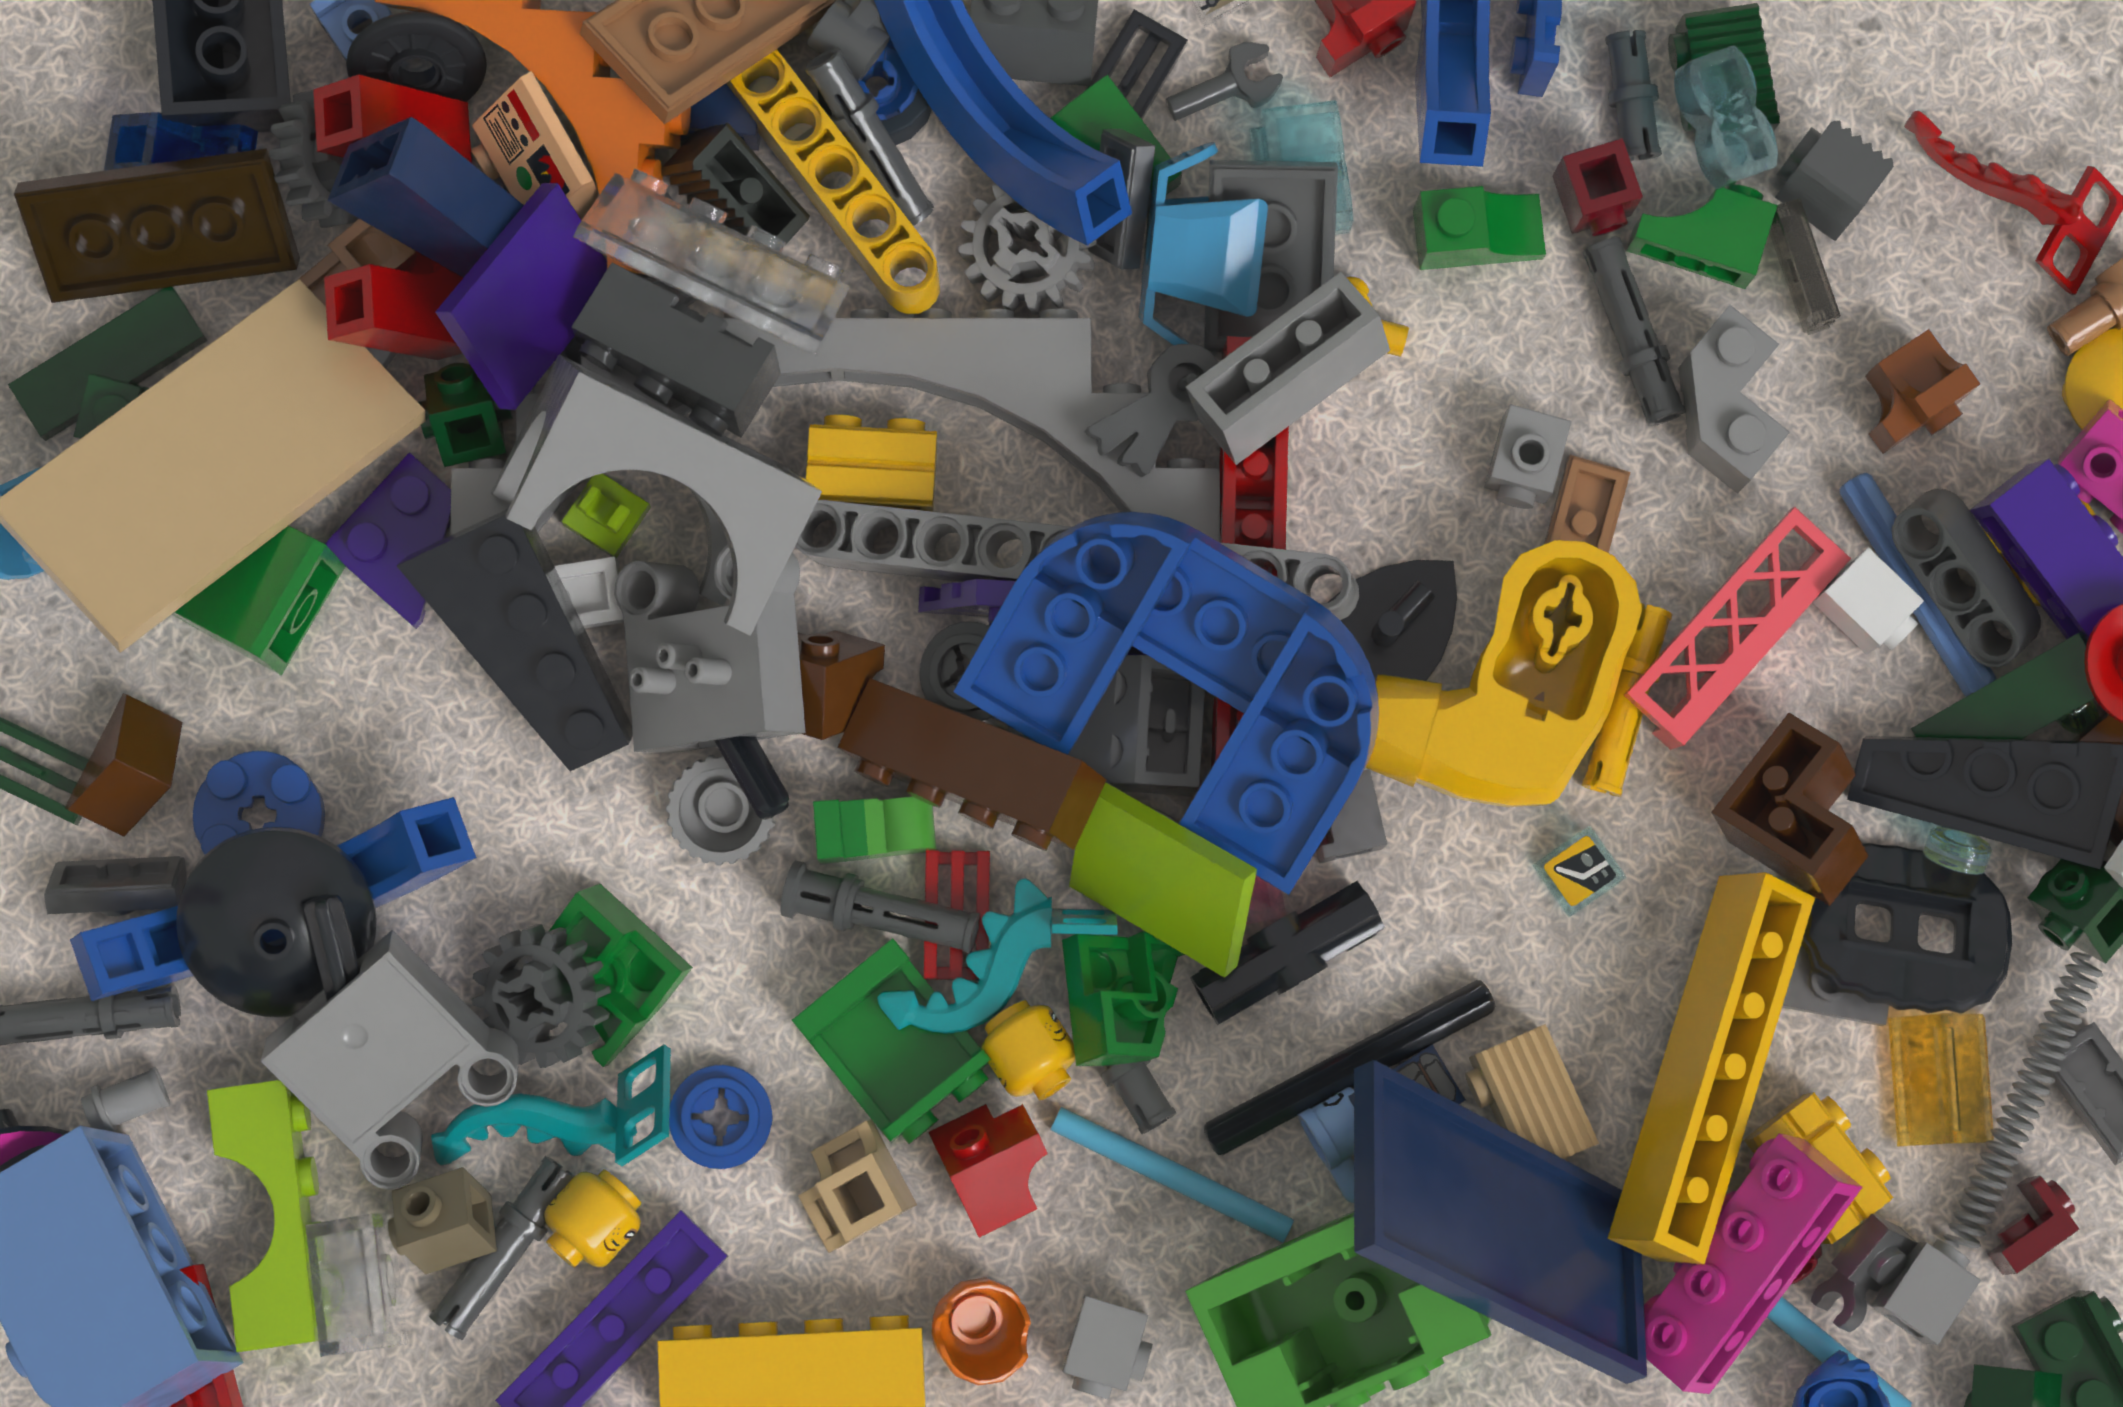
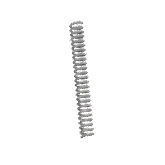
[1943,952,2104,1249]

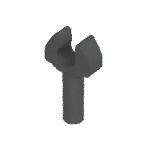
[1166,42,1283,121]

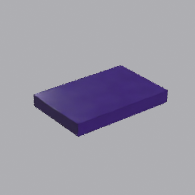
[435,183,607,410]

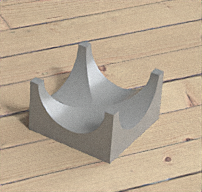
[491,354,822,636]

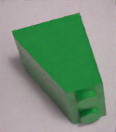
[171,525,345,676]

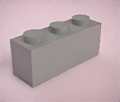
[1185,272,1390,465]

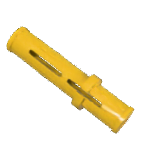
[1581,603,1673,797]

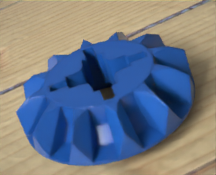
[669,1065,773,1169]

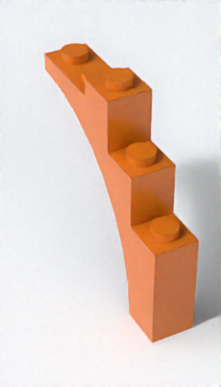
[375,0,691,275]

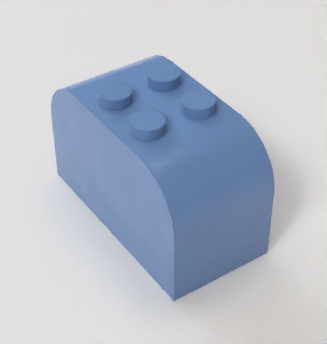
[0,1125,244,1407]

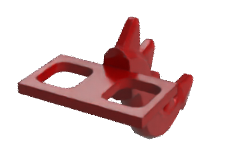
[1904,111,2123,295]

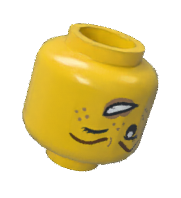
[981,1000,1075,1100]
[544,1169,641,1268]

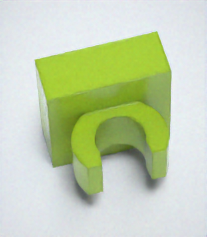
[561,473,651,558]

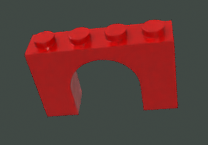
[313,75,472,360]

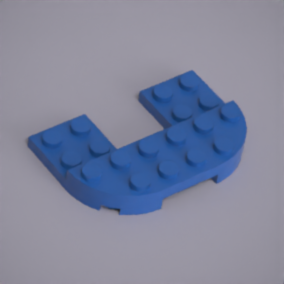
[953,512,1379,895]

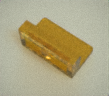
[1888,1013,1994,1147]

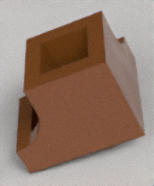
[1865,329,1980,454]

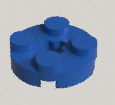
[193,751,325,855]

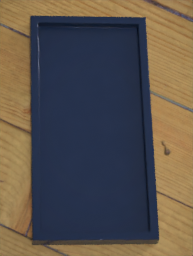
[1354,1060,1647,1384]

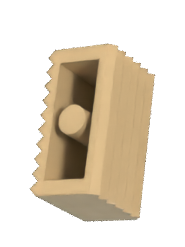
[1465,1024,1599,1159]

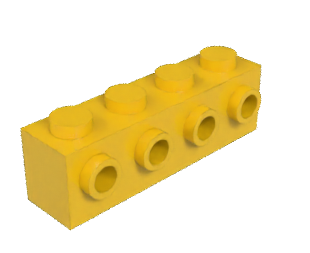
[657,1315,926,1407]

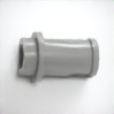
[81,1067,170,1132]

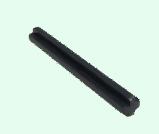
[1204,980,1496,1155]

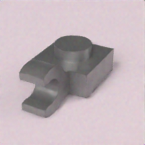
[1811,1214,1918,1332]

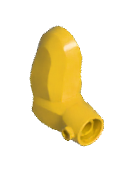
[1365,540,1642,808]

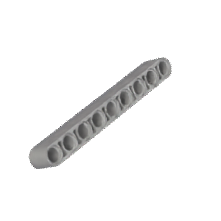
[795,500,1359,620]

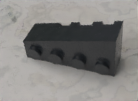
[396,509,633,772]

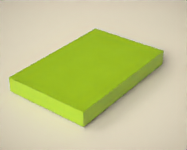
[1069,782,1257,978]

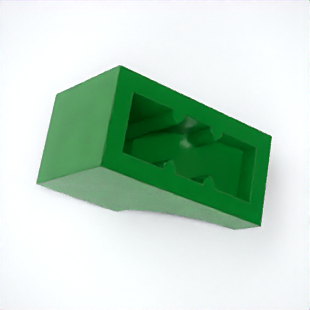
[1626,184,1778,289]
[1413,186,1546,270]

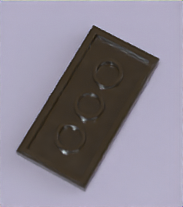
[14,148,300,303]

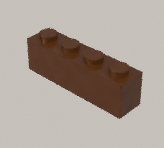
[837,678,1107,851]

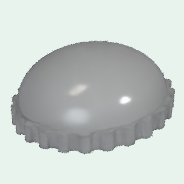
[666,755,775,865]

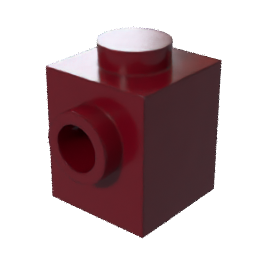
[1552,138,1643,236]

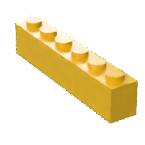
[1608,872,1815,1264]

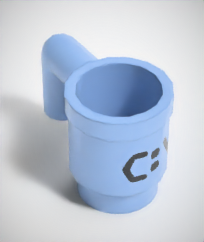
[1297,1087,1354,1203]

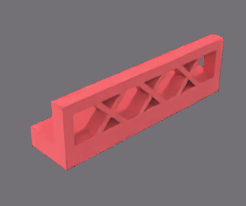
[1624,507,1851,750]

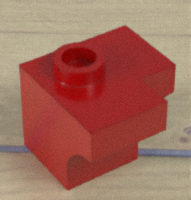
[1315,0,1416,77]
[928,1104,1048,1238]

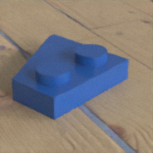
[1509,0,1562,97]

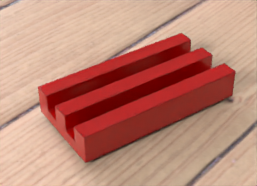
[924,850,990,981]

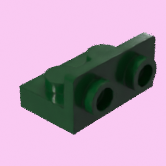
[2012,1290,2123,1407]

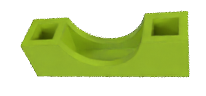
[207,1080,334,1352]

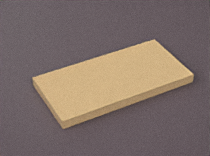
[0,279,426,653]

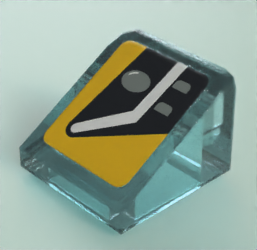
[1532,826,1626,918]

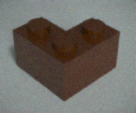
[1711,713,1868,906]

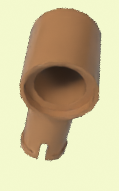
[2047,258,2123,356]

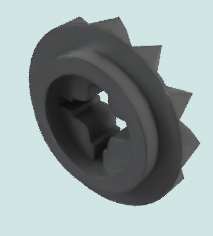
[919,621,995,721]

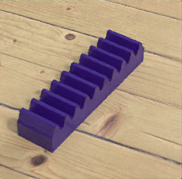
[495,1210,729,1407]

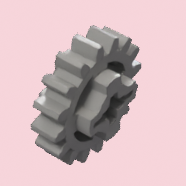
[958,184,1098,315]

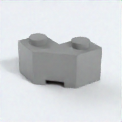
[1678,305,1790,494]

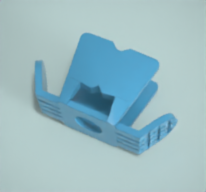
[1138,142,1268,345]

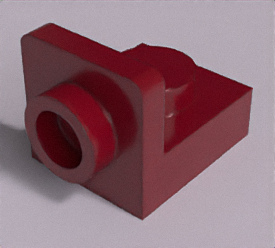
[1987,1175,2080,1275]

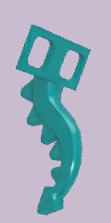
[877,878,1118,1034]
[431,1044,671,1167]

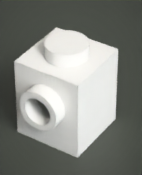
[1812,547,1924,655]

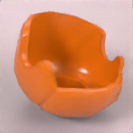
[931,1277,1031,1386]

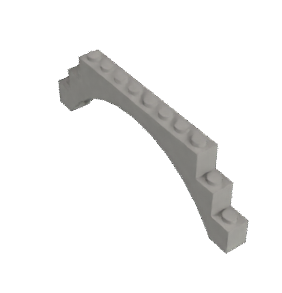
[450,309,1220,542]

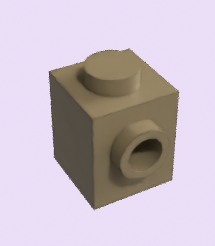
[388,1167,497,1275]

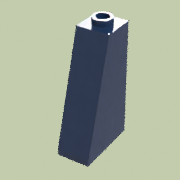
[327,117,524,278]

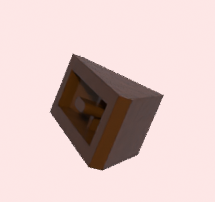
[65,693,183,837]

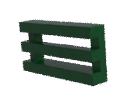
[0,717,89,826]

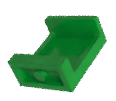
[792,938,991,1144]

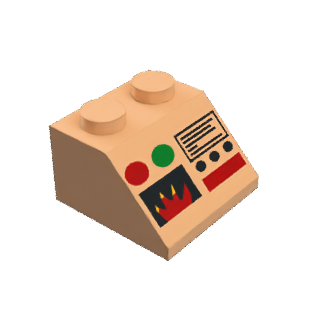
[471,71,603,223]

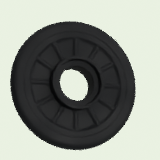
[346,12,487,102]

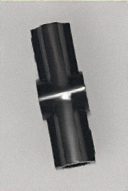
[1190,880,1385,1025]

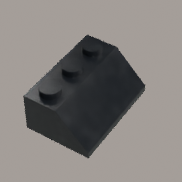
[152,0,291,134]

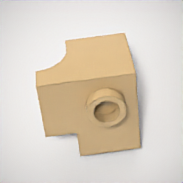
[798,1119,917,1253]

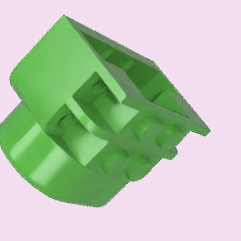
[1185,1211,1492,1407]

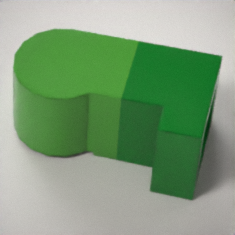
[813,797,936,865]

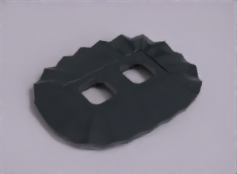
[1801,843,2012,1014]

